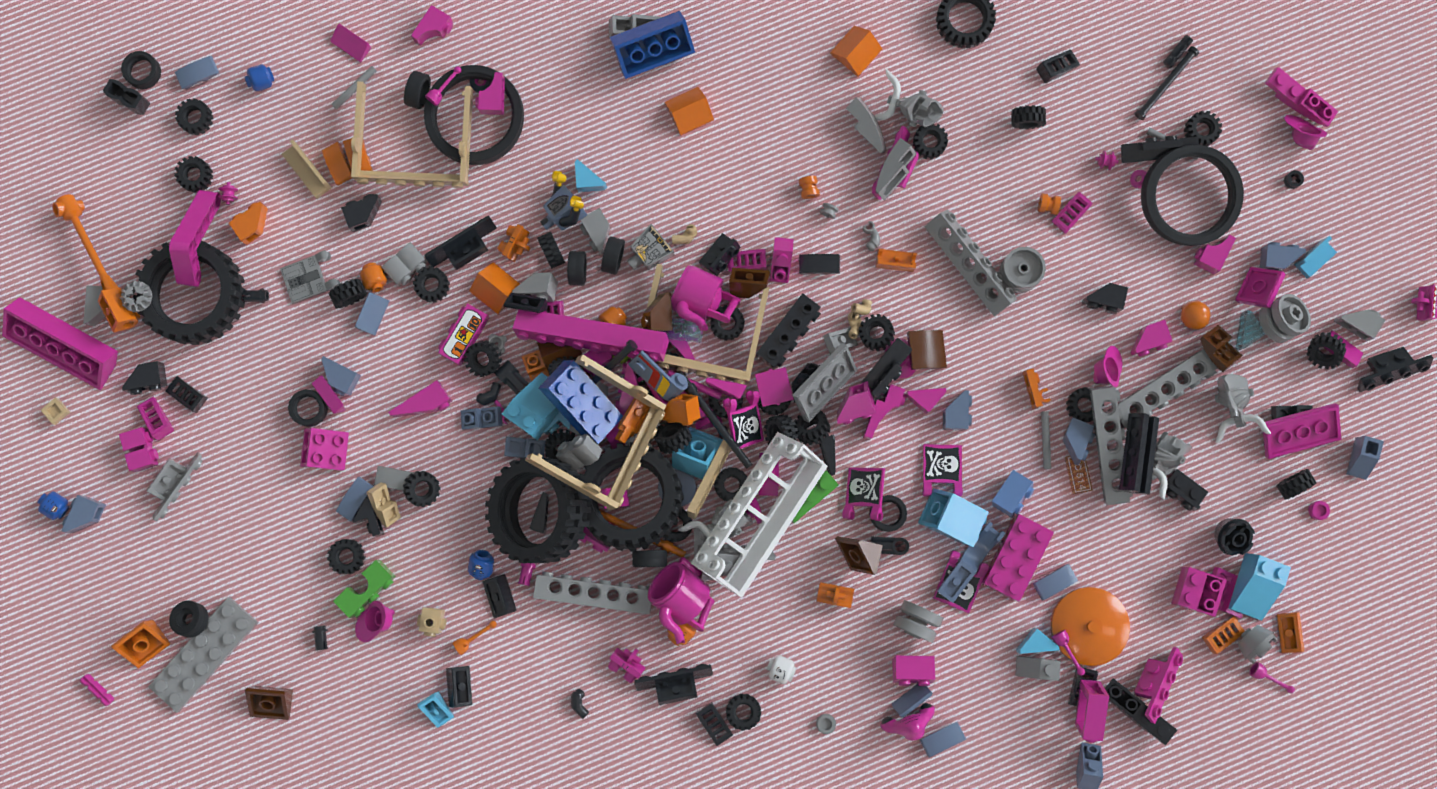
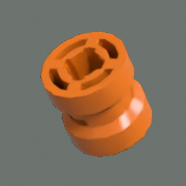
[798,176,820,199]
[1038,193,1061,215]

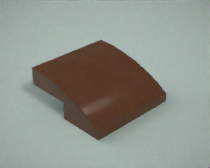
[1200,325,1243,372]
[907,330,947,370]

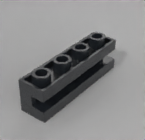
[1119,413,1159,495]

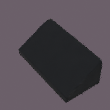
[503,293,548,313]
[482,574,516,618]
[446,666,472,708]

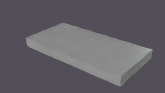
[792,343,857,423]

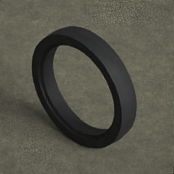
[424,65,524,165]
[1141,145,1244,246]

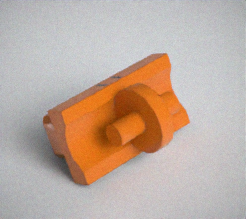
[497,224,531,262]
[816,582,855,608]

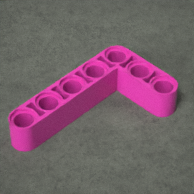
[169,190,221,287]

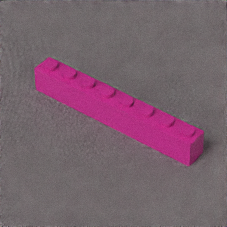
[512,310,669,362]

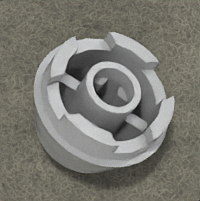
[1238,625,1279,664]

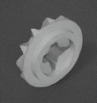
[120,281,152,312]

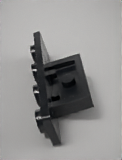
[1121,135,1199,163]
[424,216,497,270]
[861,338,912,398]
[1357,346,1434,392]
[634,664,713,705]

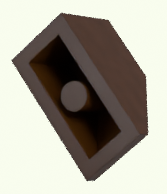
[729,267,770,298]
[641,292,673,332]

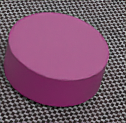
[1308,501,1330,520]

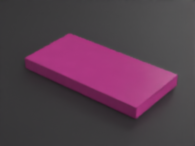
[1263,403,1342,459]

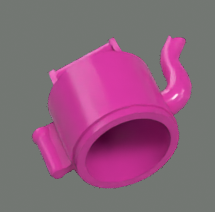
[671,265,741,331]
[648,557,715,644]

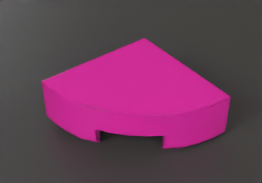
[695,416,722,430]

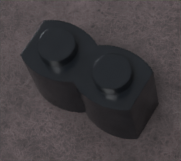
[103,79,150,115]

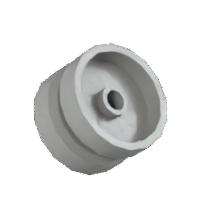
[999,247,1046,293]
[1259,294,1311,343]
[893,600,944,643]

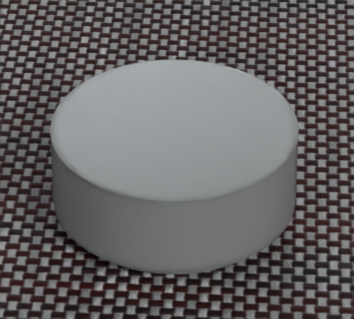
[816,714,836,734]

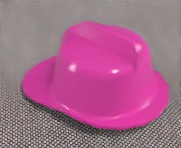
[1284,115,1327,150]
[1093,346,1123,387]
[355,601,395,643]

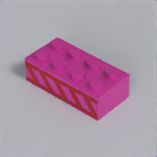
[982,514,1054,602]

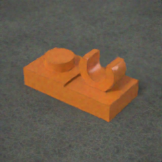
[1022,368,1051,409]

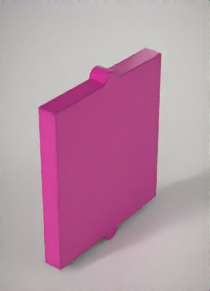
[755,367,794,407]

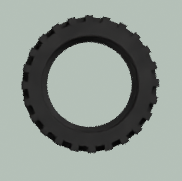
[133,241,246,345]
[578,442,684,552]
[485,457,591,563]

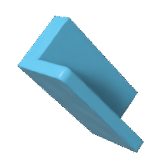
[1294,236,1337,279]

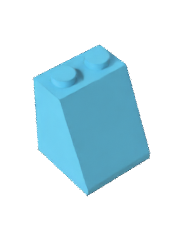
[918,488,989,547]

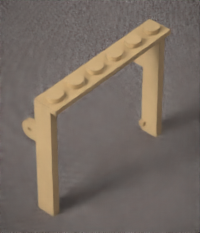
[351,81,473,188]
[642,264,770,385]
[525,355,666,510]

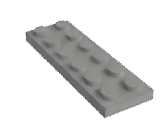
[148,597,259,713]

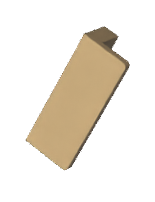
[281,139,332,199]

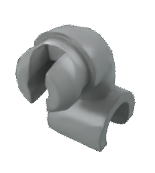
[863,221,880,251]

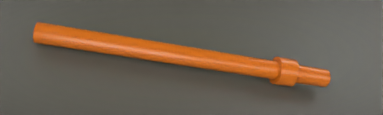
[599,509,687,557]

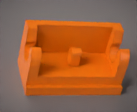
[876,248,917,272]

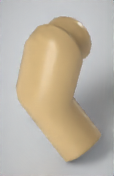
[672,224,697,244]
[851,299,872,315]
[848,311,862,339]

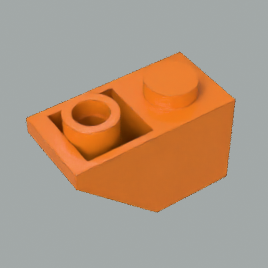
[229,202,268,245]
[662,394,701,426]

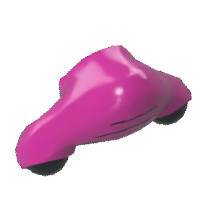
[880,703,935,741]

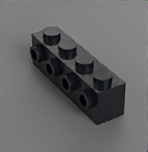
[756,293,821,369]

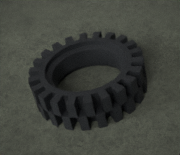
[936,0,996,48]

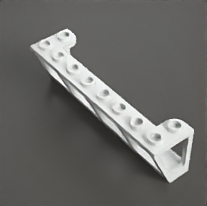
[691,432,828,598]

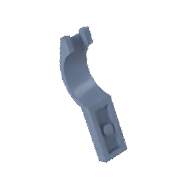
[937,521,1006,603]

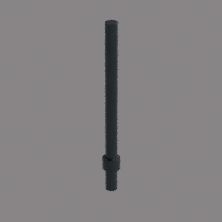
[679,371,753,469]

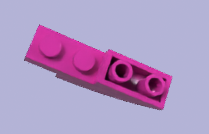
[1265,67,1338,127]

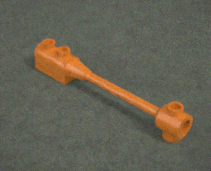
[52,194,140,333]

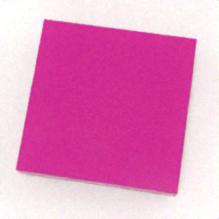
[1235,267,1286,308]

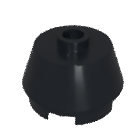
[1214,518,1255,556]

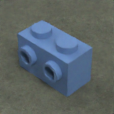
[992,470,1035,518]

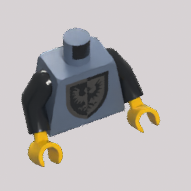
[540,171,588,230]

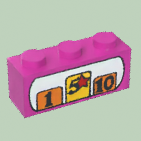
[438,303,490,366]

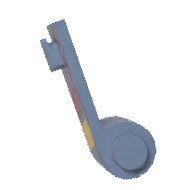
[628,350,688,401]

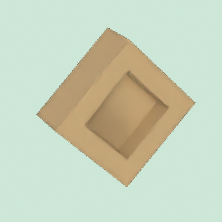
[41,397,70,425]

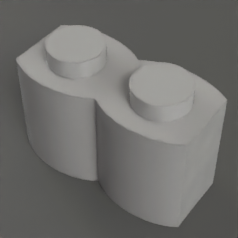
[382,242,428,286]
[556,434,602,471]

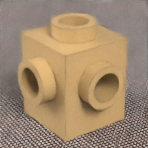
[417,607,447,637]

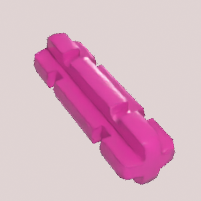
[80,674,114,706]

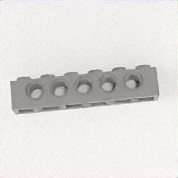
[924,209,1017,316]
[1107,349,1217,428]
[1089,385,1133,505]
[533,571,652,615]

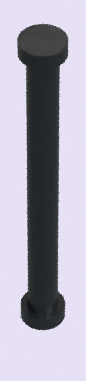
[1134,46,1199,120]
[591,340,638,384]

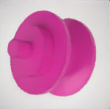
[1095,150,1119,170]
[218,182,238,205]

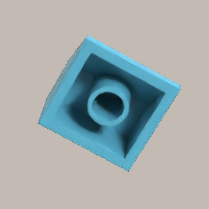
[672,427,723,480]

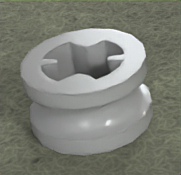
[820,203,839,219]

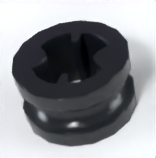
[1284,170,1304,189]

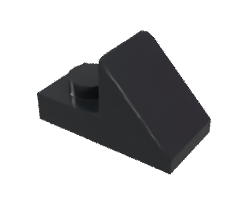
[353,498,385,537]

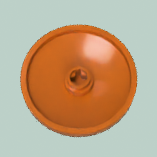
[1050,587,1130,666]

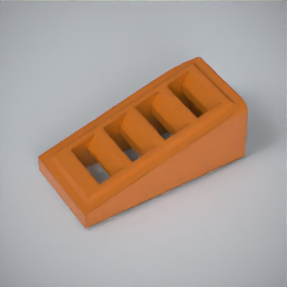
[1202,616,1245,654]

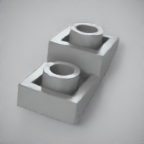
[374,466,416,491]

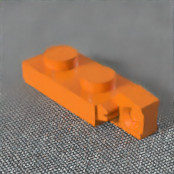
[615,398,650,444]

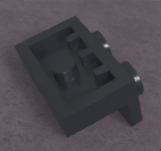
[699,233,741,276]
[1166,469,1208,511]

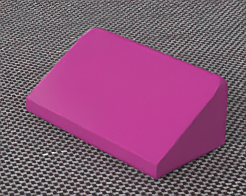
[330,23,371,63]
[1323,330,1363,368]
[312,375,346,414]

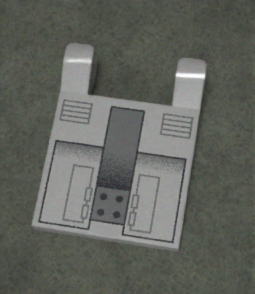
[280,250,340,304]

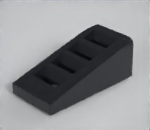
[1036,49,1080,84]
[165,376,208,413]
[818,435,836,476]
[529,492,549,534]
[1068,667,1099,706]
[695,702,733,746]

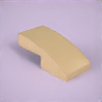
[367,482,401,528]

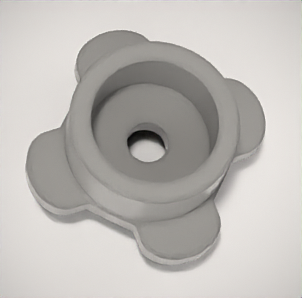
[488,334,507,354]

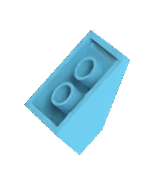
[502,372,559,441]
[1228,553,1291,621]

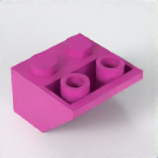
[837,381,875,425]
[1171,567,1227,617]

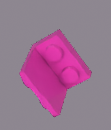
[300,428,349,470]

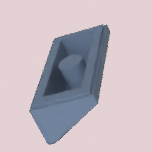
[355,292,390,336]
[892,684,933,718]

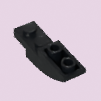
[1105,678,1177,746]

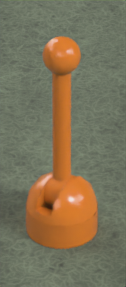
[452,621,497,655]

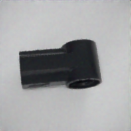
[494,360,529,395]
[870,536,909,555]

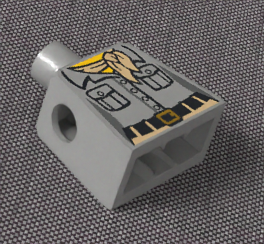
[627,224,674,270]

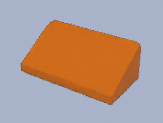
[1277,612,1304,653]

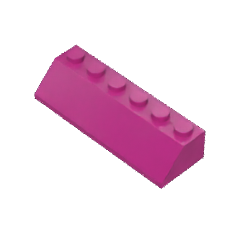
[2,297,118,390]

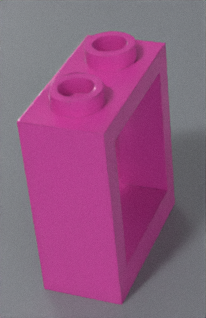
[1075,680,1109,743]

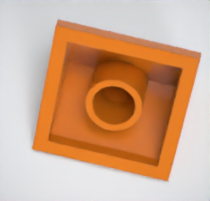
[830,25,882,77]
[664,87,714,136]
[469,262,520,315]
[111,620,170,669]

